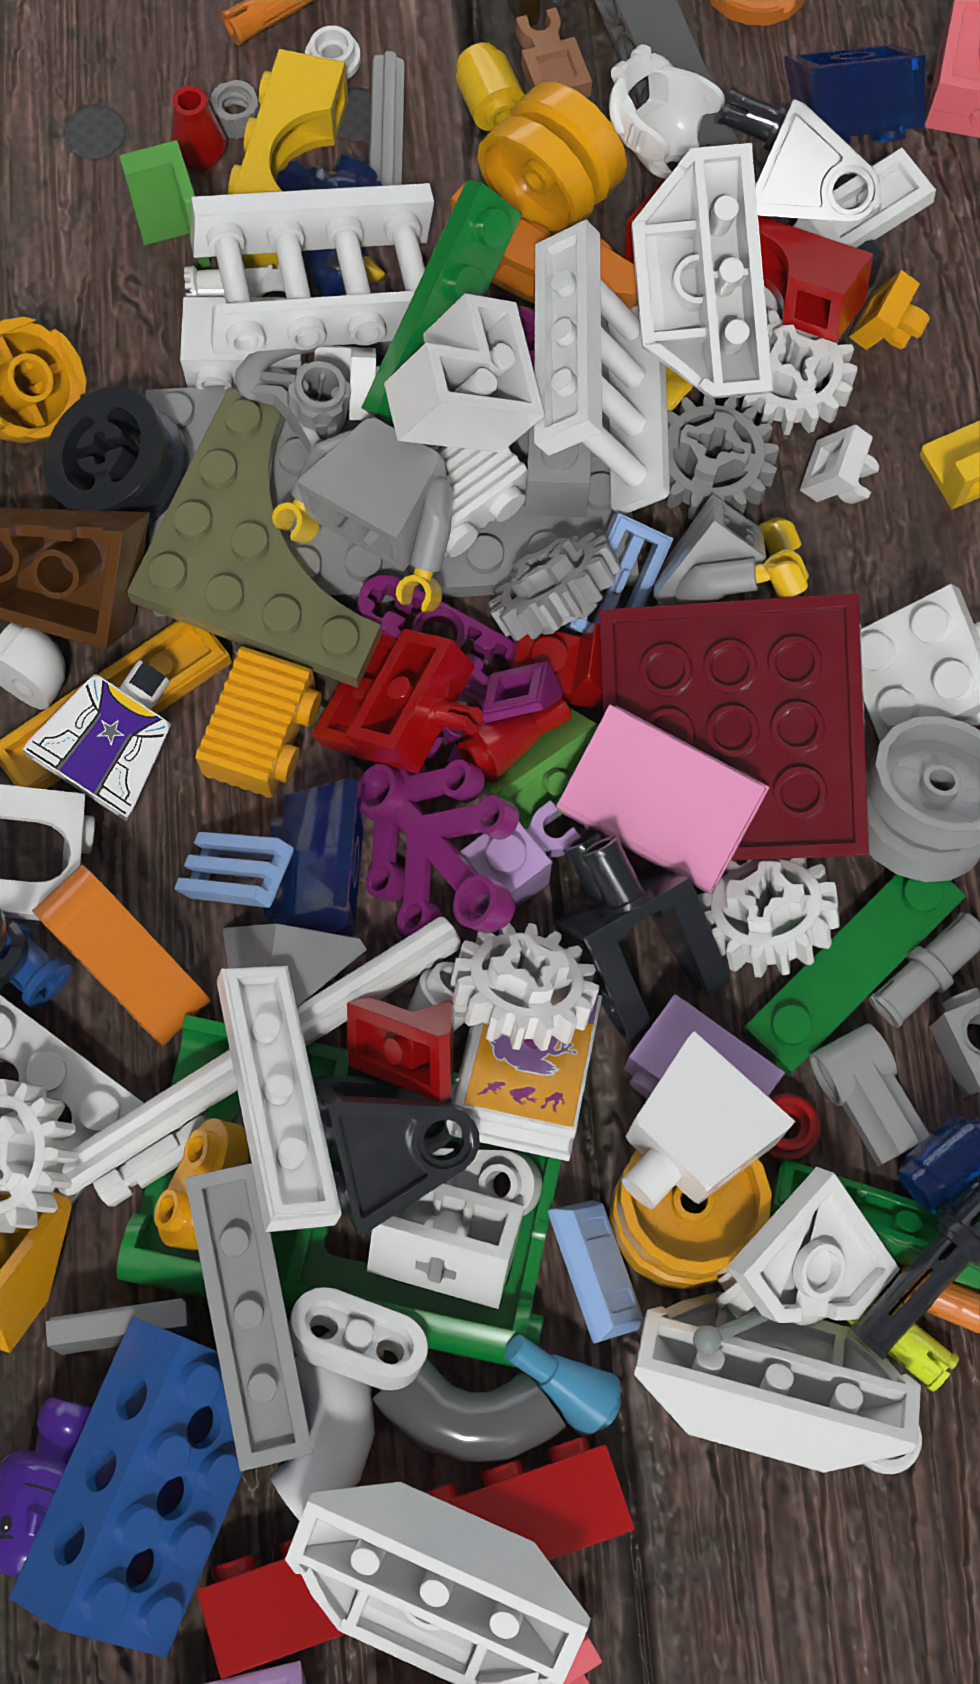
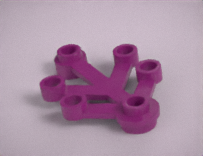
[356,759,519,936]

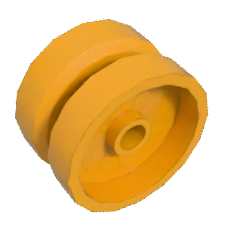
[477,82,628,236]
[609,1149,772,1290]

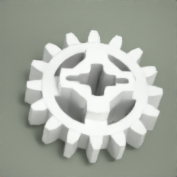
[735,310,857,435]
[698,858,840,977]
[450,923,599,1051]
[0,1079,78,1233]

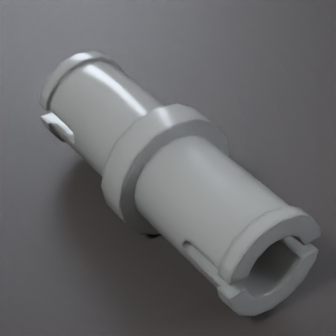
[868,912,980,1028]

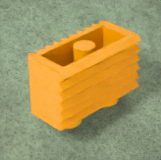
[196,646,322,798]

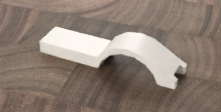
[764,148,936,315]

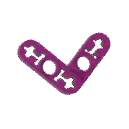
[356,575,513,799]

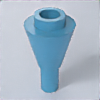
[504,1335,621,1436]

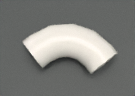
[270,1331,375,1521]

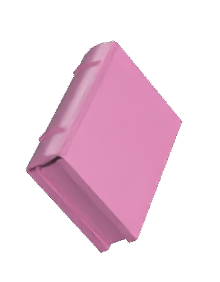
[556,705,770,894]

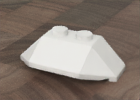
[631,143,773,399]
[634,1291,921,1473]
[285,1482,591,1684]

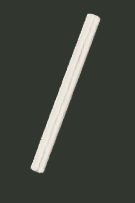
[58,917,461,1196]

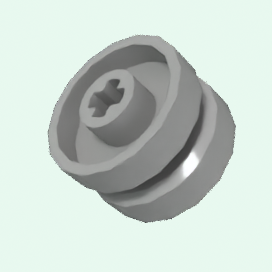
[867,716,980,882]

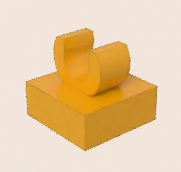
[849,270,930,350]

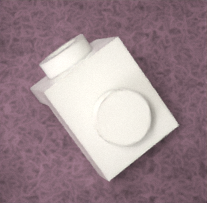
[314,346,380,420]

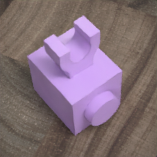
[460,800,581,909]

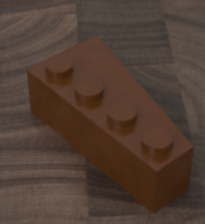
[0,508,150,650]

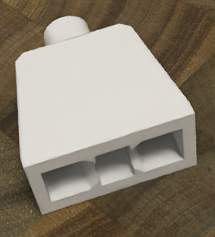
[622,1031,795,1209]

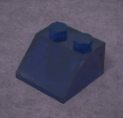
[784,43,926,145]
[263,779,365,938]

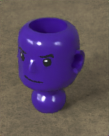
[0,1397,92,1578]

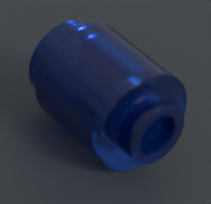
[897,1114,980,1214]

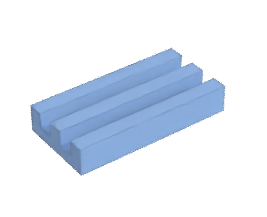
[565,513,674,634]
[174,832,294,908]

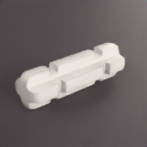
[93,1111,211,1206]

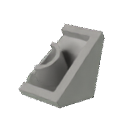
[222,924,367,1007]

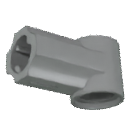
[809,1024,931,1167]

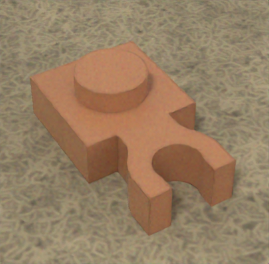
[516,7,592,97]

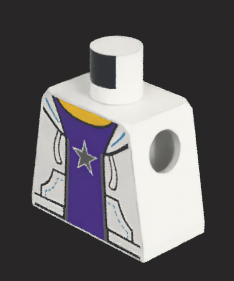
[23,660,171,822]

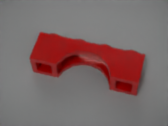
[625,182,873,343]

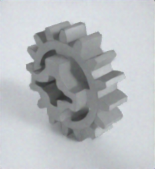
[667,395,779,520]
[489,533,622,641]

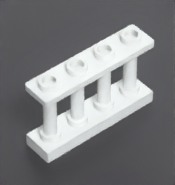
[190,183,434,355]
[534,219,670,515]

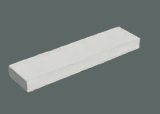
[217,966,342,1232]

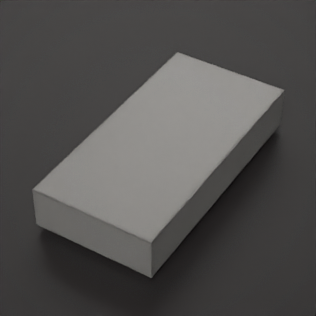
[46,1298,197,1355]

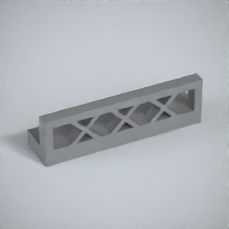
[185,1163,313,1472]

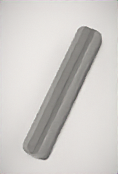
[368,51,405,187]

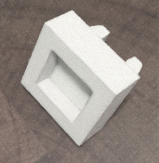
[800,424,880,504]

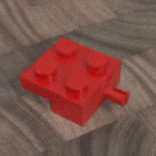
[311,629,483,774]

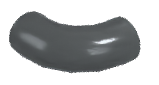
[372,1356,566,1464]

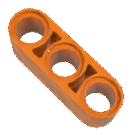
[32,865,211,1046]

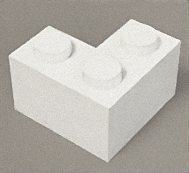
[384,293,545,453]

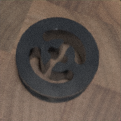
[44,387,188,525]

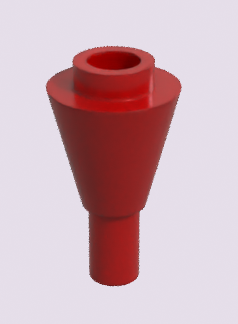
[458,699,572,783]

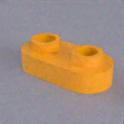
[154,1118,250,1251]

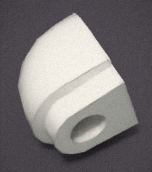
[0,623,66,710]

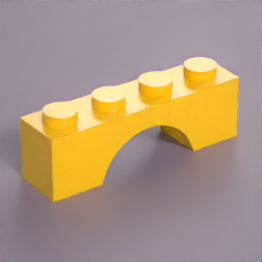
[228,49,348,269]

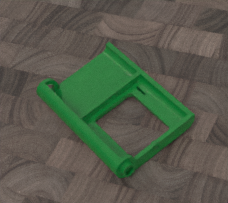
[117,1015,561,1368]

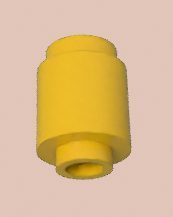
[456,43,525,131]

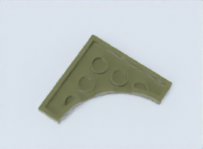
[127,387,382,688]

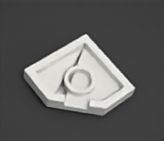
[727,1167,900,1323]

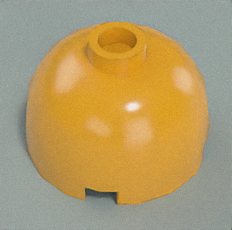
[0,317,86,444]

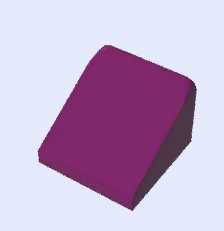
[482,661,563,723]

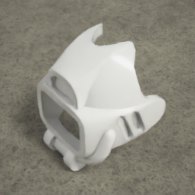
[609,44,725,179]

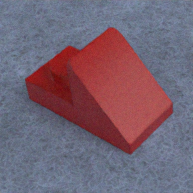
[508,622,603,712]
[347,996,454,1103]

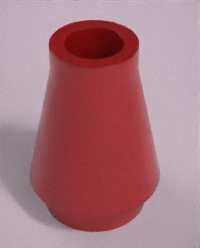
[170,86,226,171]

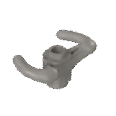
[234,348,351,453]

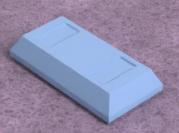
[548,1200,643,1343]

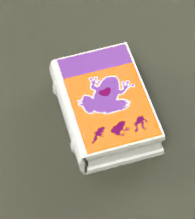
[446,995,602,1161]

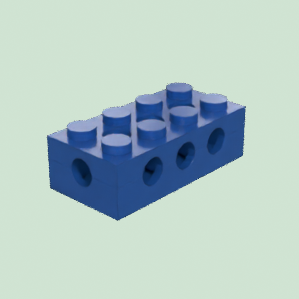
[9,1316,243,1658]

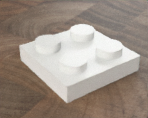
[861,584,980,742]

